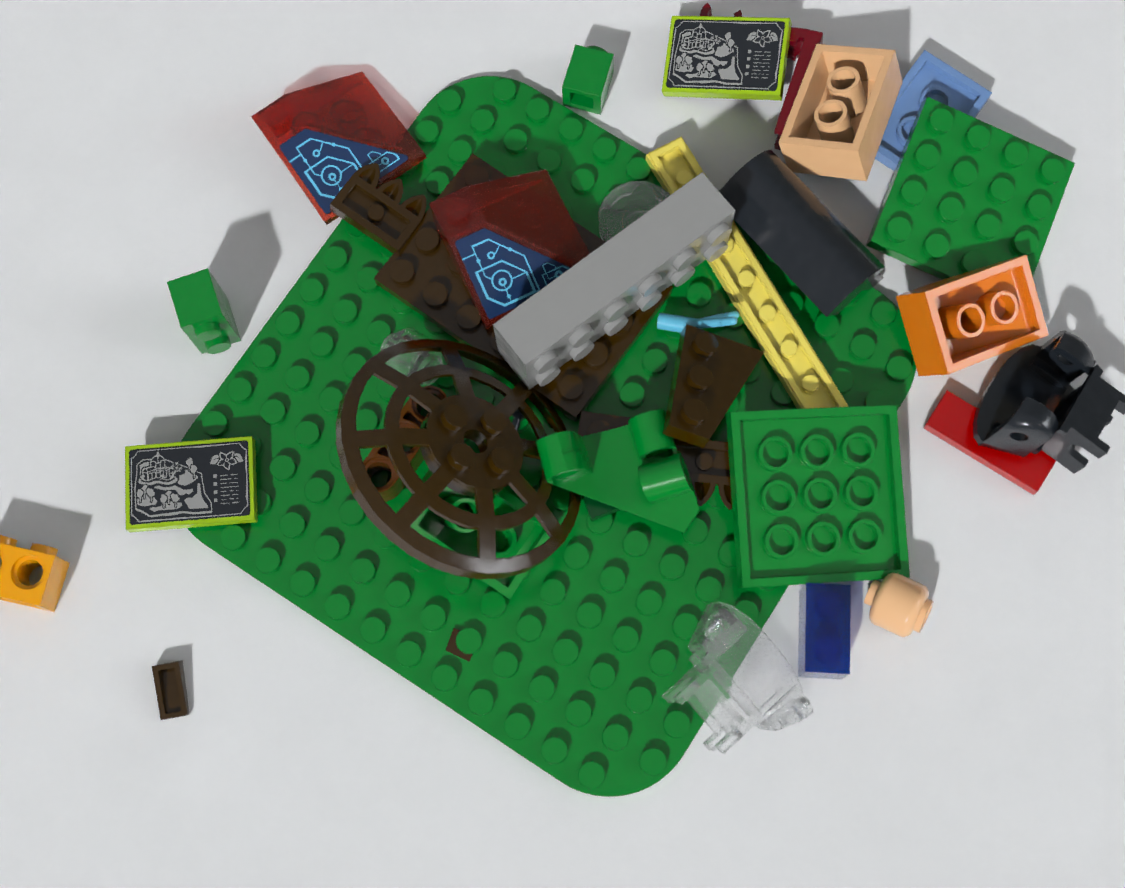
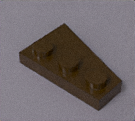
[663,324,764,448]

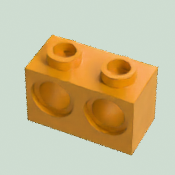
[0,535,70,613]

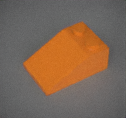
[896,255,1049,376]

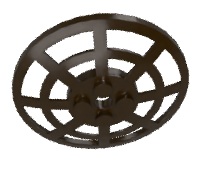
[336,339,581,580]

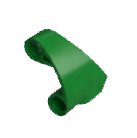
[536,409,700,533]

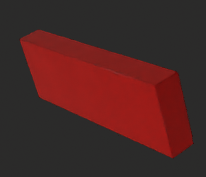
[923,390,1056,495]

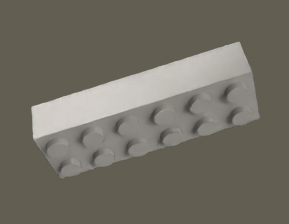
[493,172,735,390]

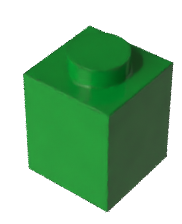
[562,44,614,115]

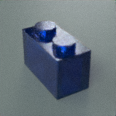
[798,583,851,680]

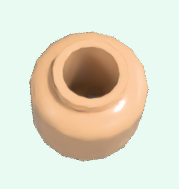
[864,572,934,637]

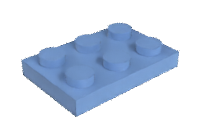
[875,50,992,172]

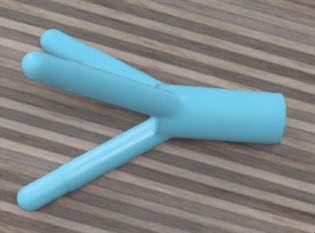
[657,311,740,333]

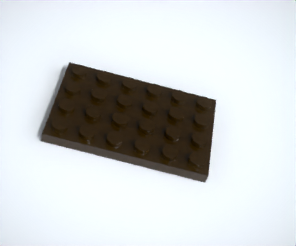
[374,153,673,422]

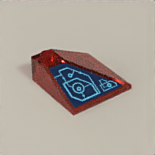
[251,71,427,225]
[429,169,590,329]

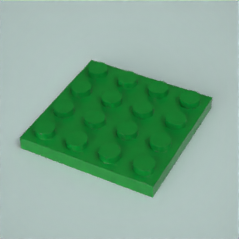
[866,97,1075,280]
[726,405,910,588]

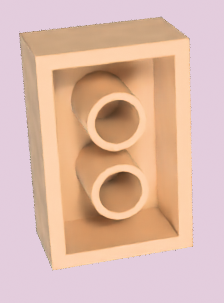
[778,44,903,181]

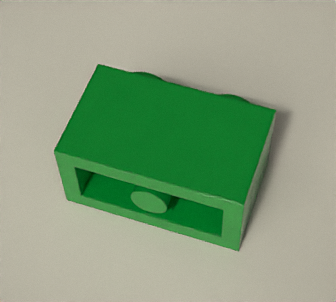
[167,268,241,354]

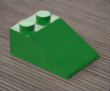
[410,469,550,599]

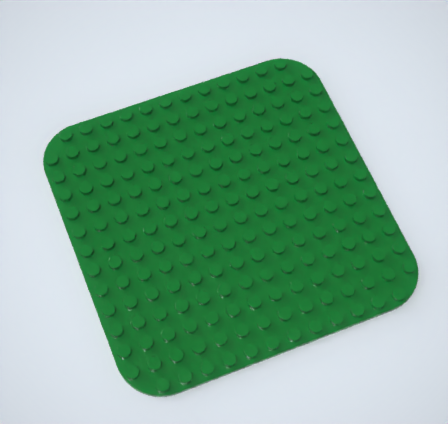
[181,76,916,797]

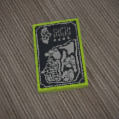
[662,16,792,101]
[125,436,258,533]

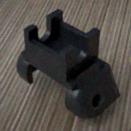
[973,330,1125,474]

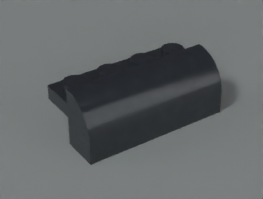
[719,150,885,317]

